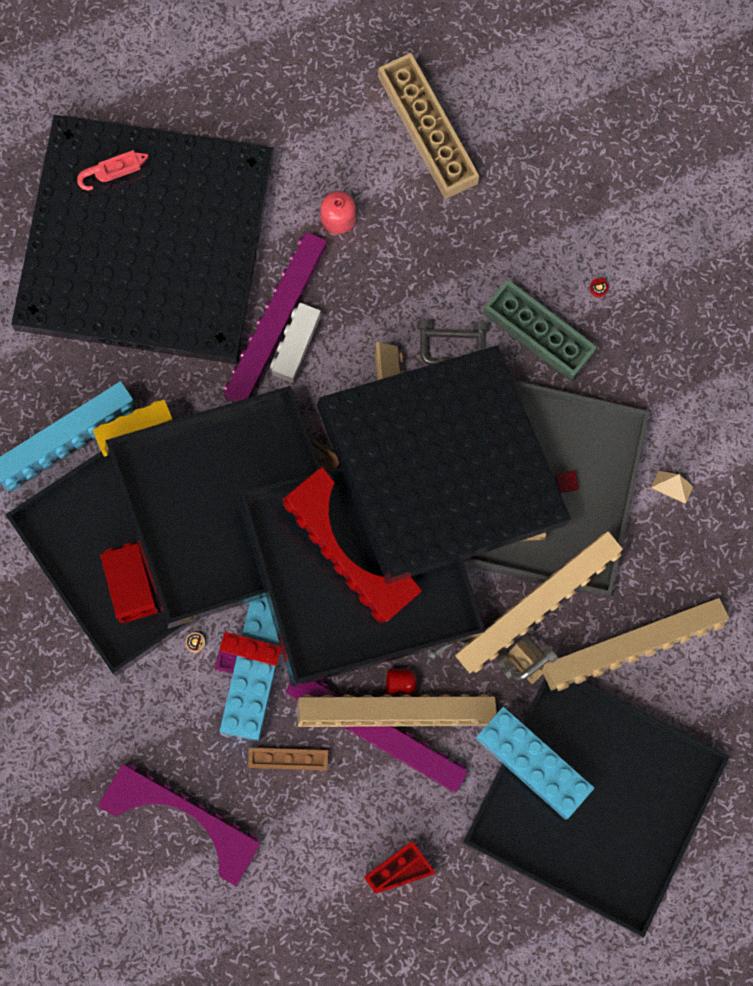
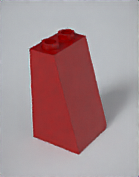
[100,542,159,624]

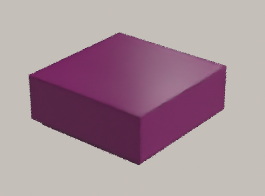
[215,651,237,674]

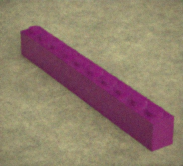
[223,232,327,403]
[285,681,468,793]

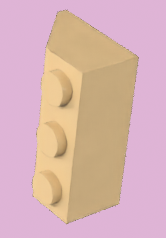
[375,342,404,380]

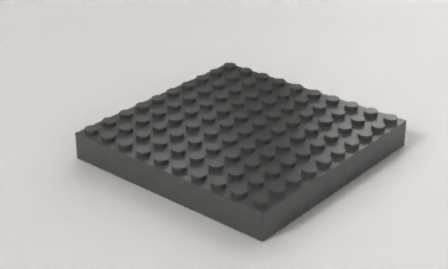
[463,380,650,599]

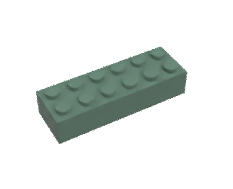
[483,279,597,382]

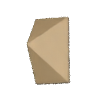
[651,471,693,504]

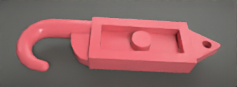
[77,150,149,190]

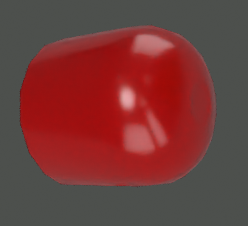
[385,668,416,697]

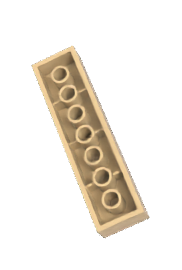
[378,53,479,200]

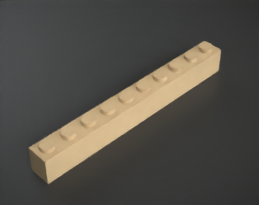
[455,530,623,673]
[541,598,730,691]
[297,694,496,727]

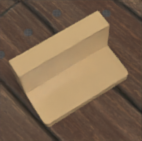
[506,640,551,684]

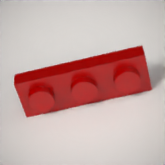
[219,632,281,667]

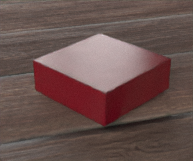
[555,471,579,494]

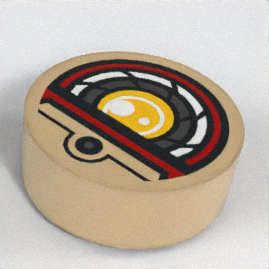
[186,632,206,653]

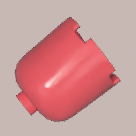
[320,191,357,235]

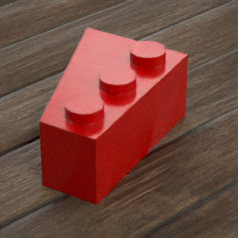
[363,841,436,894]

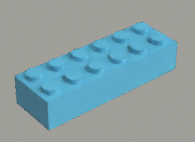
[475,707,594,820]

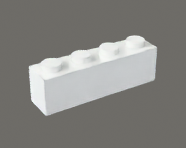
[270,303,321,383]

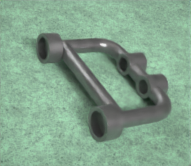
[417,320,488,365]
[495,625,559,680]

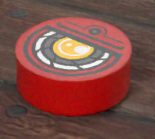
[589,278,609,298]

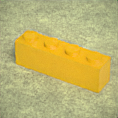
[93,400,173,456]

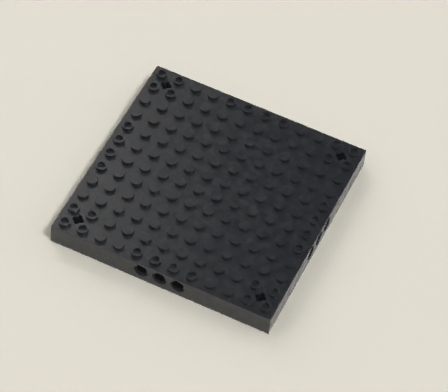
[11,114,274,364]

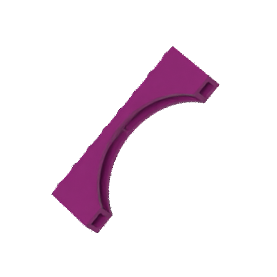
[98,764,261,887]

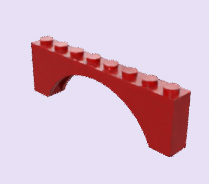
[282,467,422,623]

